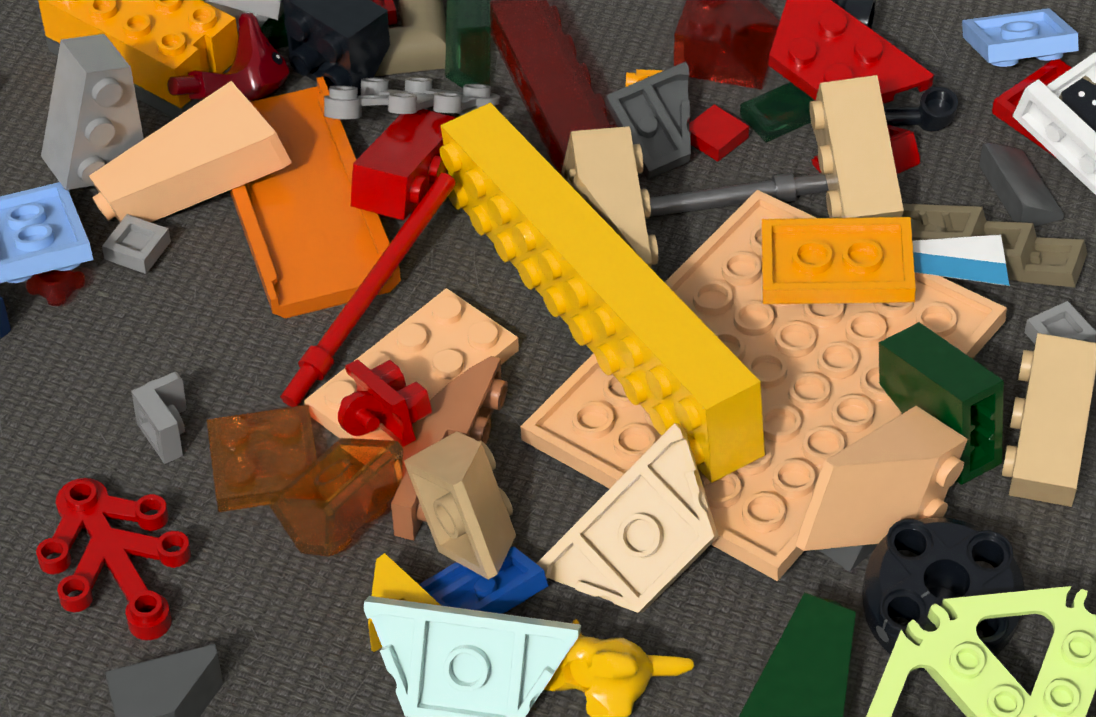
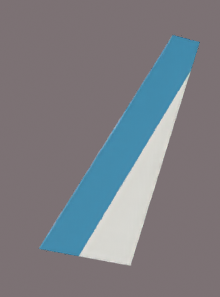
[912,235,1010,286]

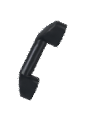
[884,87,958,132]

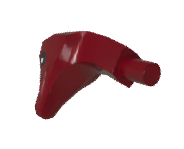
[167,13,289,102]

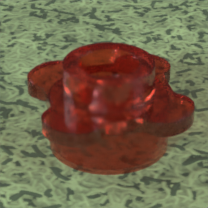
[26,269,85,306]

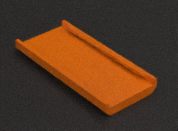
[229,76,401,318]

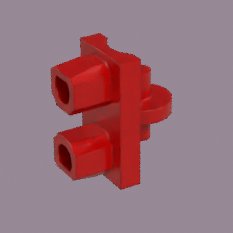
[338,359,432,447]

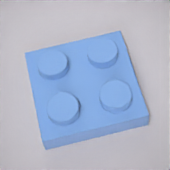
[962,8,1079,67]

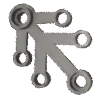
[324,77,500,119]

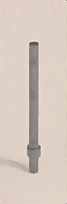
[650,173,829,217]

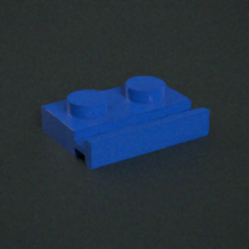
[419,546,548,614]

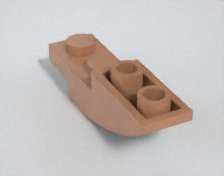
[390,356,508,541]

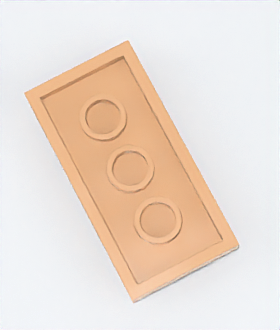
[304,288,519,466]

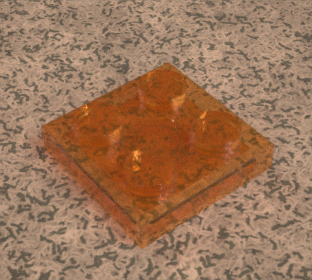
[207,405,323,512]

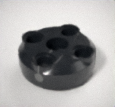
[862,517,1025,672]

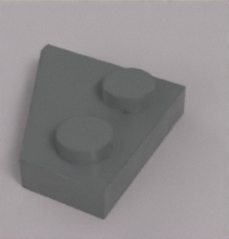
[605,61,691,180]

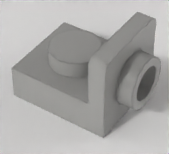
[131,372,187,464]

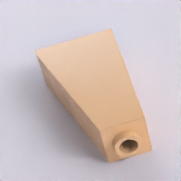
[89,81,292,222]

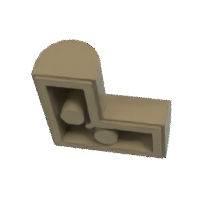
[374,0,454,77]

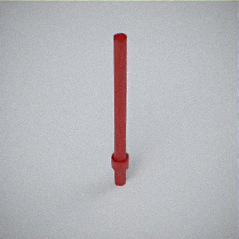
[280,173,456,408]

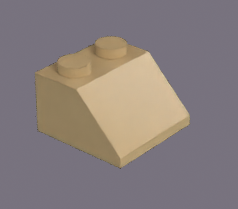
[404,431,516,580]

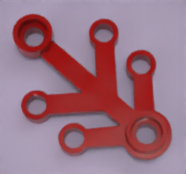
[36,478,191,640]

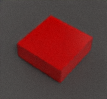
[689,104,749,162]

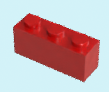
[350,109,457,220]

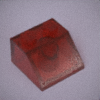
[673,0,780,90]

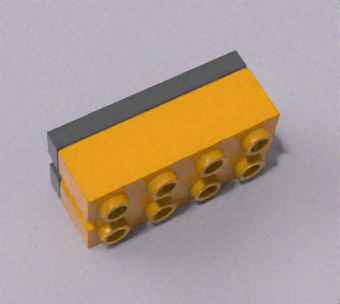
[38,0,238,119]

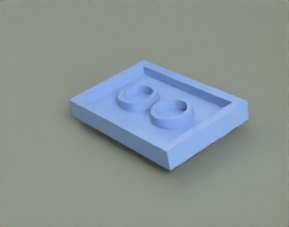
[0,182,93,283]

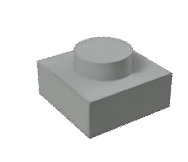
[102,214,171,274]
[1024,301,1096,344]

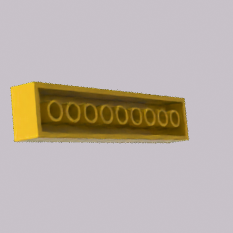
[439,102,765,483]

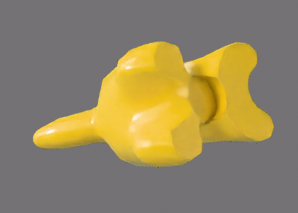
[544,619,694,717]

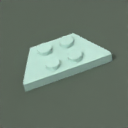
[364,596,581,717]

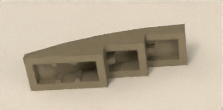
[902,204,1087,287]

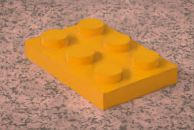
[762,217,916,304]

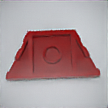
[768,0,934,104]

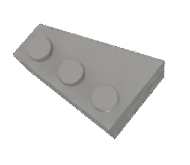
[41,34,144,190]

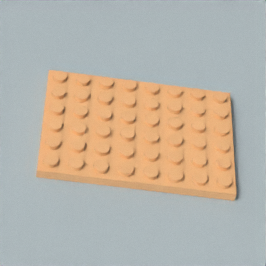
[520,190,1007,581]

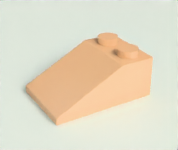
[795,406,968,551]

